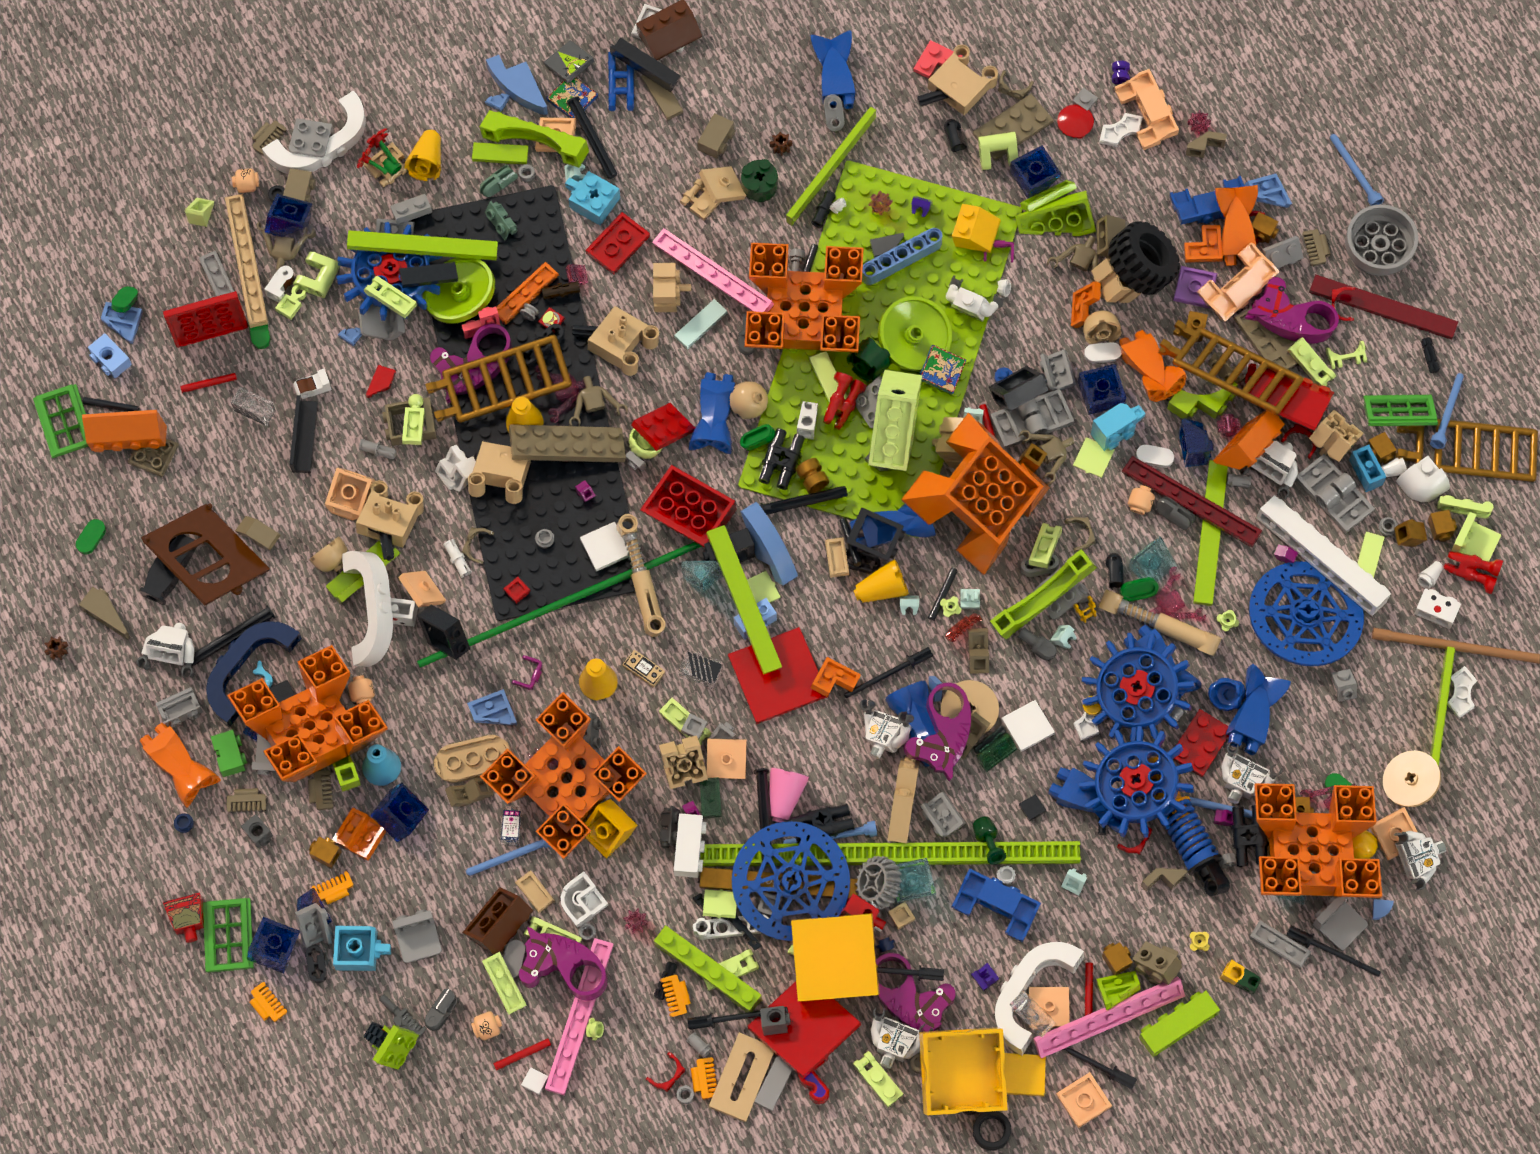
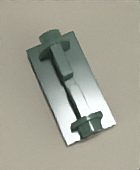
[485,201,518,240]

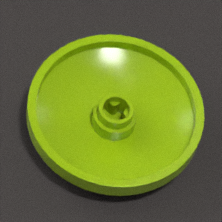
[423,258,495,323]
[878,296,952,371]

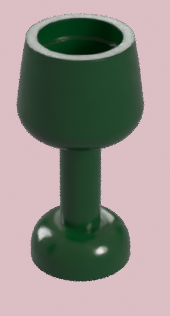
[973,816,1006,865]

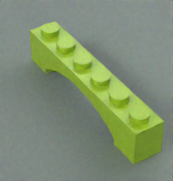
[479,110,589,168]
[990,549,1097,639]
[654,925,762,1012]

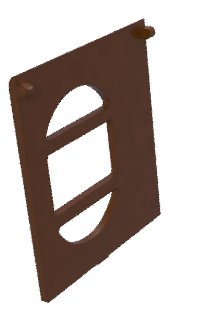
[141,503,270,606]

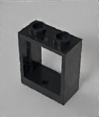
[989,366,1048,412]
[846,507,906,562]
[702,528,755,573]
[417,604,470,660]

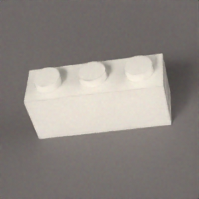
[674,814,707,878]

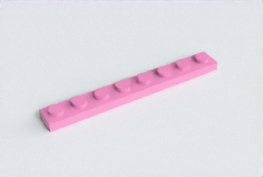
[652,228,774,312]
[545,938,614,1096]
[1033,976,1185,1058]

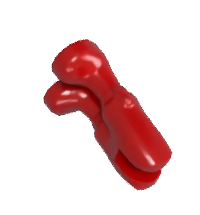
[824,372,867,430]
[1444,551,1503,594]

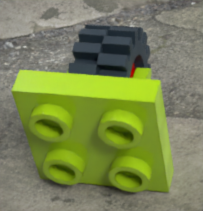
[364,1022,419,1070]

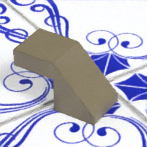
[1185,131,1227,158]
[235,516,281,550]
[968,628,989,674]
[961,712,991,759]
[445,778,494,807]
[1141,868,1187,891]

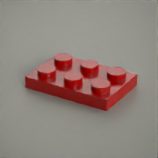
[585,212,650,275]
[631,403,695,451]
[1173,709,1229,778]

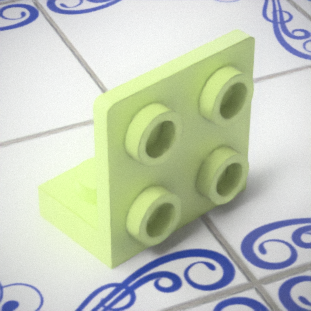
[1451,512,1501,561]

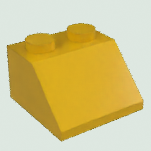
[952,204,1001,253]
[585,799,638,858]

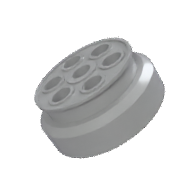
[1345,205,1418,276]

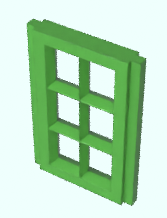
[33,384,88,458]
[1363,395,1438,426]
[203,898,254,973]

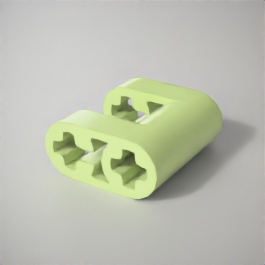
[978,132,1019,170]
[293,252,341,298]

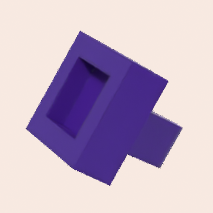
[911,196,933,217]
[971,963,999,991]

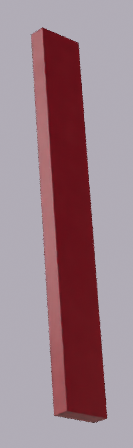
[1309,274,1458,340]
[1122,456,1262,548]

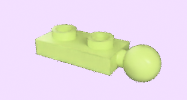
[402,394,425,445]

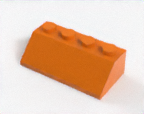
[82,410,167,452]
[1213,410,1285,470]

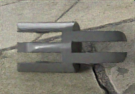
[1156,497,1196,531]
[424,989,459,1031]

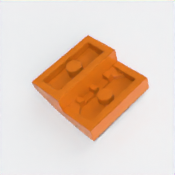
[332,807,388,861]

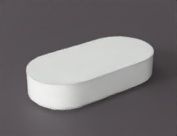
[1084,342,1122,364]
[1136,445,1174,468]

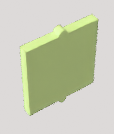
[1073,437,1115,478]
[747,571,781,603]
[703,889,736,918]

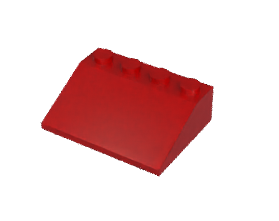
[1249,368,1334,431]
[640,465,737,547]

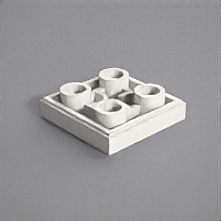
[580,522,630,572]
[1001,700,1055,752]

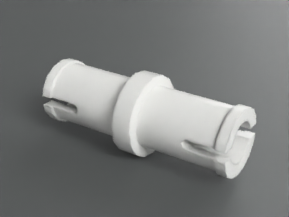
[443,539,472,578]

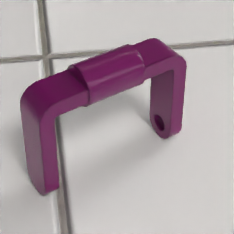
[984,240,1014,263]
[512,655,542,690]

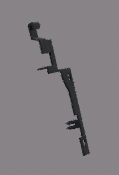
[693,893,762,951]

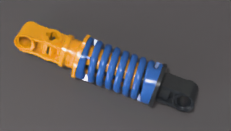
[1148,757,1230,896]

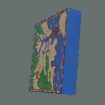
[547,77,598,118]
[920,345,966,394]

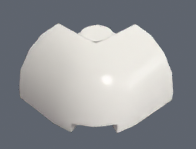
[435,445,476,492]
[1396,456,1450,502]
[560,871,608,927]

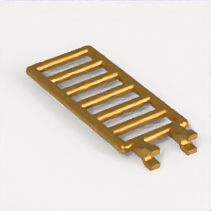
[1158,320,1303,415]
[425,335,572,422]
[1395,419,1538,482]

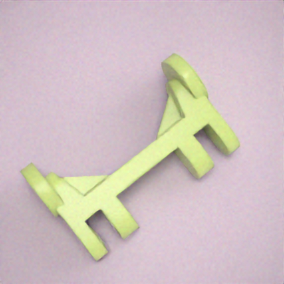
[1326,341,1367,369]

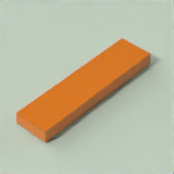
[496,262,559,325]

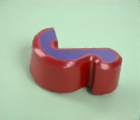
[798,1057,829,1105]

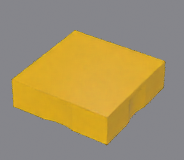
[791,913,879,1001]
[919,1027,1008,1115]

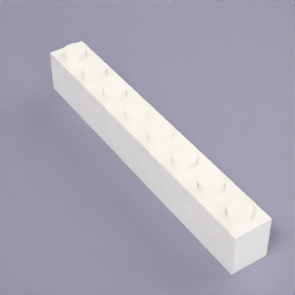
[1256,495,1391,616]

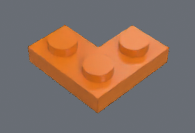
[1184,225,1223,263]
[1071,281,1101,328]
[811,657,861,697]

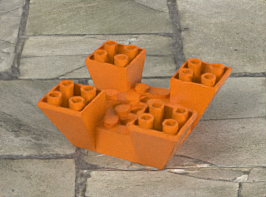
[745,243,864,353]
[901,413,1050,575]
[227,645,388,782]
[480,692,647,859]
[1254,783,1382,898]

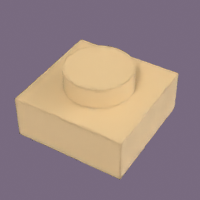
[888,902,915,930]

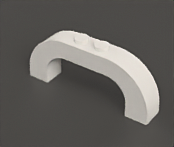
[262,91,366,174]
[342,551,393,667]
[995,942,1084,1056]

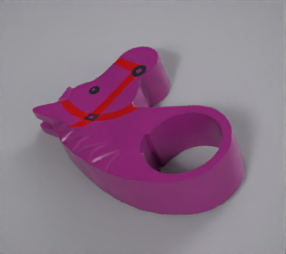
[1245,277,1339,344]

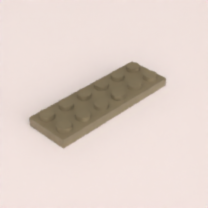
[509,425,626,462]

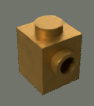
[1252,212,1279,244]
[1184,311,1208,342]
[1366,432,1397,464]
[1017,443,1047,473]
[1428,510,1457,542]
[1394,519,1427,547]
[309,837,342,869]
[1102,942,1133,975]

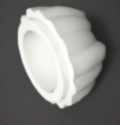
[829,198,847,214]
[997,279,1011,297]
[997,866,1016,884]

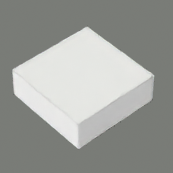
[521,1068,548,1095]

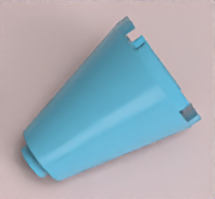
[362,744,401,786]

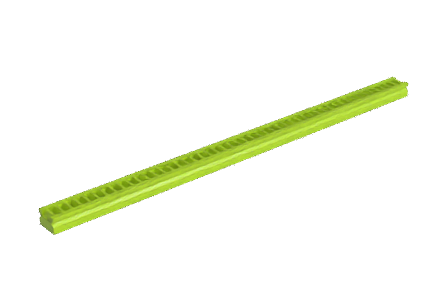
[700,841,1081,867]

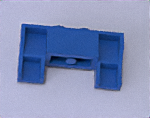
[1169,176,1245,225]
[951,868,1041,942]

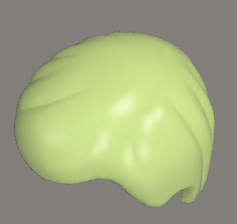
[629,428,663,459]

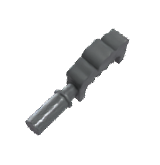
[379,994,427,1041]

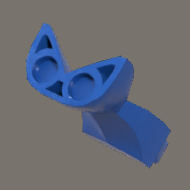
[810,30,855,109]
[689,372,735,454]
[849,504,936,549]
[1124,625,1201,701]
[1226,664,1291,755]
[885,680,936,767]
[1048,767,1137,833]

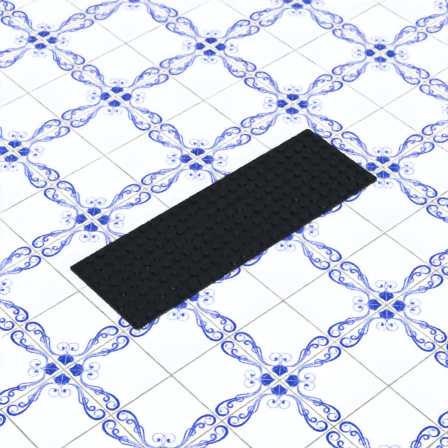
[411,185,635,621]

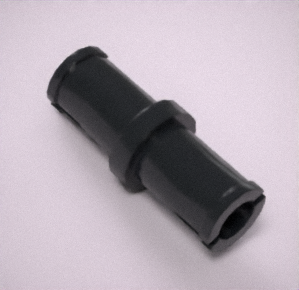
[811,191,836,228]

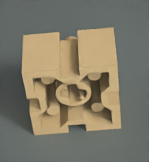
[1091,258,1141,303]
[653,263,691,312]
[1309,410,1364,462]
[932,417,963,468]
[659,735,708,789]

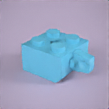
[565,171,621,226]
[1091,403,1146,451]
[333,926,391,971]

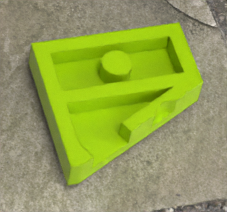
[1097,971,1141,1010]

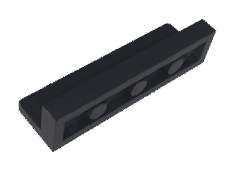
[610,37,681,92]
[289,395,318,473]

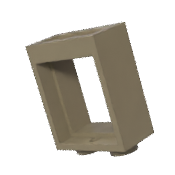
[382,397,437,446]

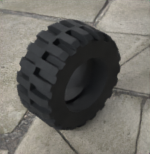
[1108,221,1180,295]

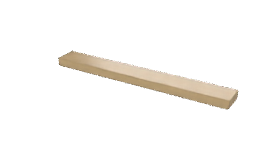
[225,194,268,328]

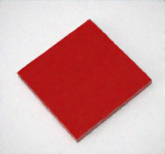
[163,291,249,348]
[728,627,827,724]
[747,981,861,1079]

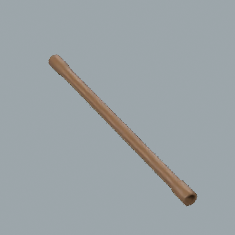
[1372,628,1540,664]

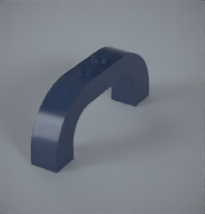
[206,621,302,728]

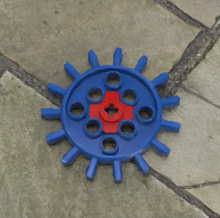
[336,222,442,321]
[1082,633,1195,741]
[1079,726,1195,838]

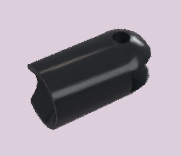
[944,119,967,152]
[1105,553,1124,588]

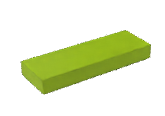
[472,142,529,165]
[1020,180,1077,212]

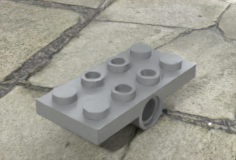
[990,389,1074,449]
[1295,454,1375,534]

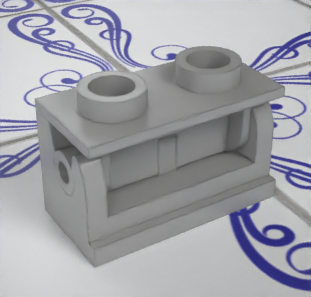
[155,687,203,728]

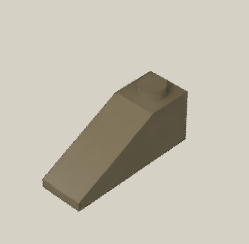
[79,587,130,640]

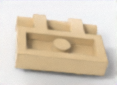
[364,142,408,188]
[680,178,721,221]

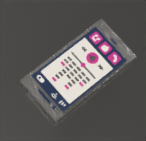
[499,806,523,847]

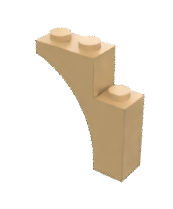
[887,756,920,843]

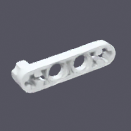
[693,914,769,940]

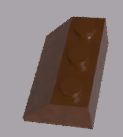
[636,0,702,60]
[462,887,534,955]

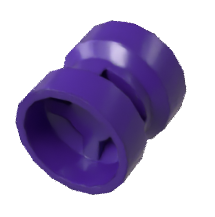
[1112,61,1130,85]

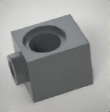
[241,814,273,848]
[760,1006,791,1036]

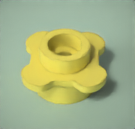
[1189,932,1210,951]

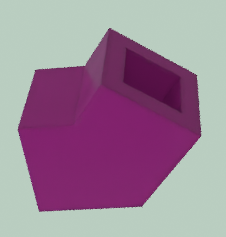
[575,481,596,502]
[1274,544,1298,563]
[682,801,700,815]
[1213,809,1233,826]

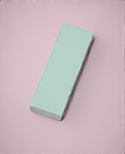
[674,299,727,350]

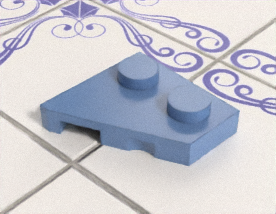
[1244,174,1292,208]
[101,302,143,344]
[467,689,517,725]

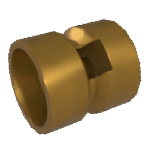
[796,458,830,494]

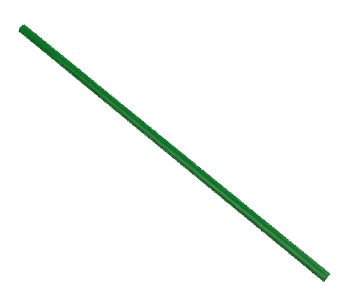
[417,542,702,668]

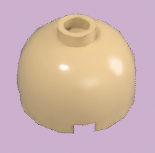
[1083,310,1121,344]
[730,382,768,419]
[309,536,348,572]

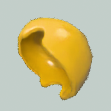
[1353,831,1378,859]

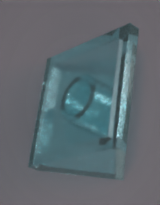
[1129,536,1177,582]
[682,561,721,595]
[895,858,936,903]

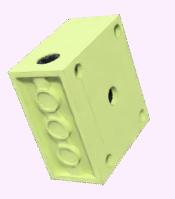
[868,370,922,471]

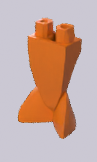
[1215,185,1258,266]
[1119,330,1186,402]
[140,723,221,808]

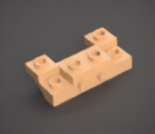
[1114,69,1179,150]
[1197,243,1279,322]

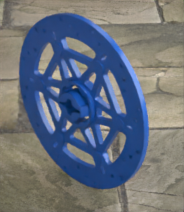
[1249,562,1364,666]
[731,821,850,941]

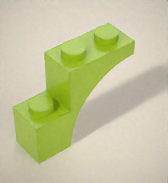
[1167,382,1238,421]
[332,755,361,792]

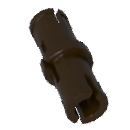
[542,281,581,300]

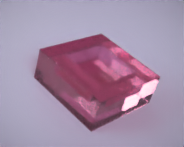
[565,264,588,285]

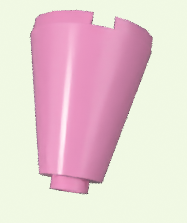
[769,768,809,823]

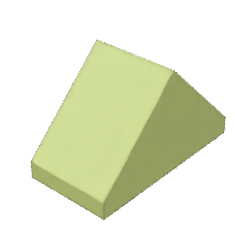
[185,198,214,227]

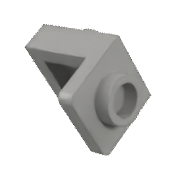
[1331,669,1357,702]
[709,722,736,739]

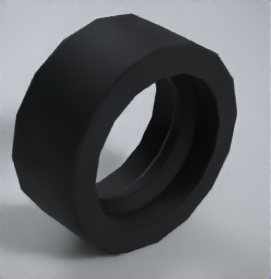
[973,1111,1011,1150]

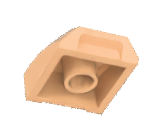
[325,468,375,521]

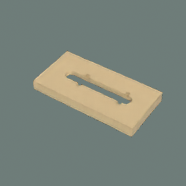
[708,1032,774,1123]

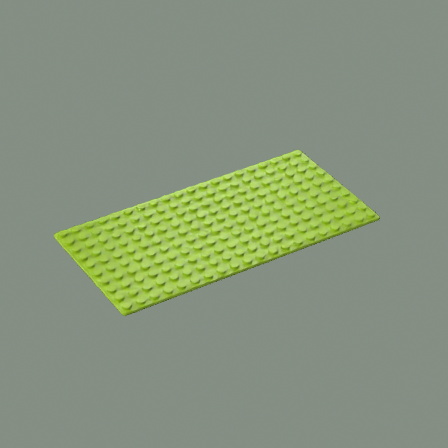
[738,161,1022,538]

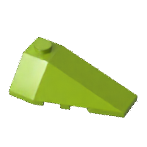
[1015,191,1096,236]

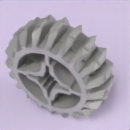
[854,856,903,910]

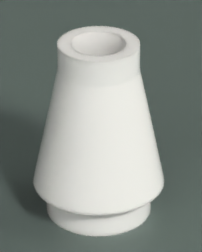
[1381,458,1407,477]
[1417,561,1444,589]

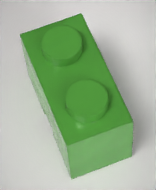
[210,730,248,777]

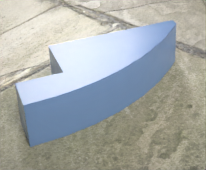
[486,55,548,115]
[741,502,798,585]

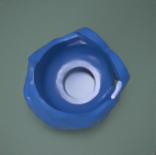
[1208,678,1246,711]

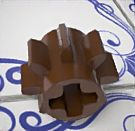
[770,132,792,156]
[44,636,69,661]

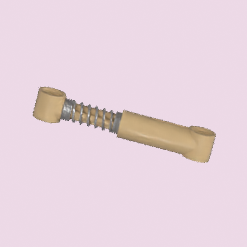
[616,514,665,637]
[1098,589,1222,656]

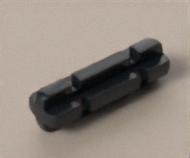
[1421,337,1440,373]
[973,725,1006,756]
[654,961,677,1000]

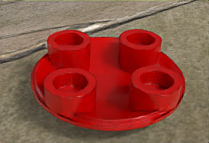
[1057,104,1094,139]

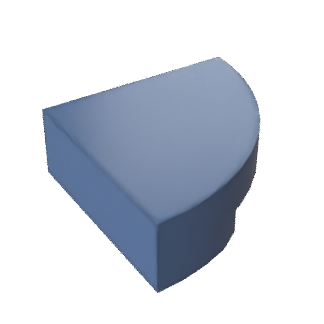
[485,93,510,112]
[338,327,362,346]
[929,676,942,702]
[1372,899,1394,920]

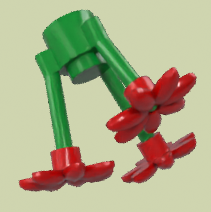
[357,128,402,176]

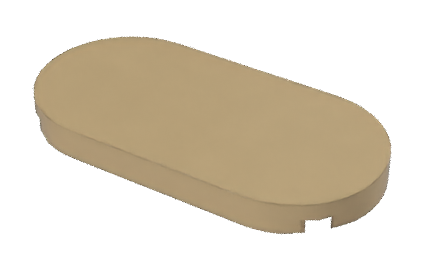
[434,735,511,783]

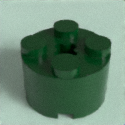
[741,159,778,202]
[847,337,891,382]

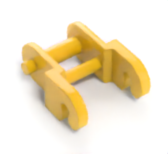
[1073,595,1097,623]

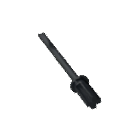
[844,647,933,698]
[1286,925,1381,977]
[877,965,944,981]
[687,1007,788,1030]
[1062,1048,1137,1090]

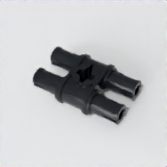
[759,428,805,490]
[790,803,855,844]
[1231,805,1269,867]

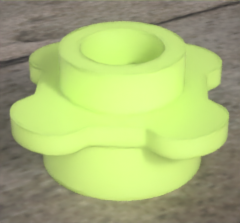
[940,596,962,617]
[1217,610,1239,632]
[586,1018,604,1041]

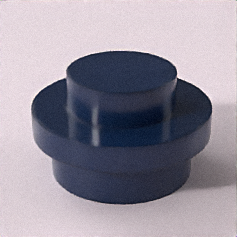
[174,813,194,833]
[876,937,895,953]

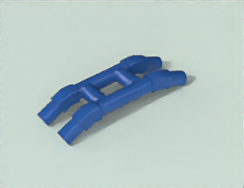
[608,52,634,111]

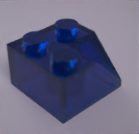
[1010,145,1061,199]
[265,194,313,237]
[1078,364,1126,415]
[1178,418,1213,467]
[370,783,429,843]
[247,917,300,974]

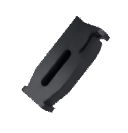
[139,534,197,605]

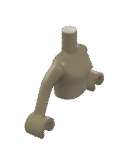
[257,221,316,271]
[1047,235,1098,283]
[569,376,628,426]
[1018,430,1074,486]

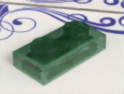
[976,733,1017,772]
[700,777,722,818]

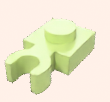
[275,285,307,320]

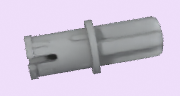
[359,439,397,459]

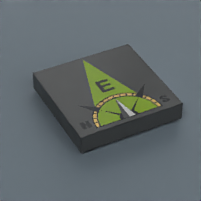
[544,40,595,84]

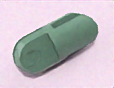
[480,164,518,197]

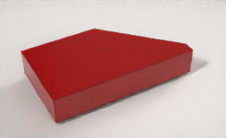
[366,365,396,398]

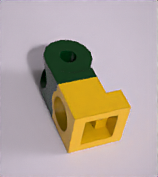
[1219,960,1261,994]

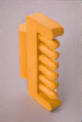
[312,871,354,905]
[660,975,691,1017]
[249,982,287,1022]
[691,1057,717,1099]

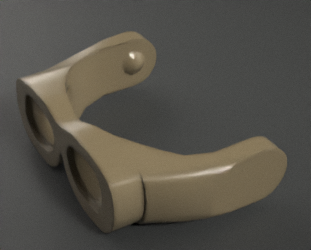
[998,70,1034,100]
[1065,517,1096,553]
[462,527,494,564]

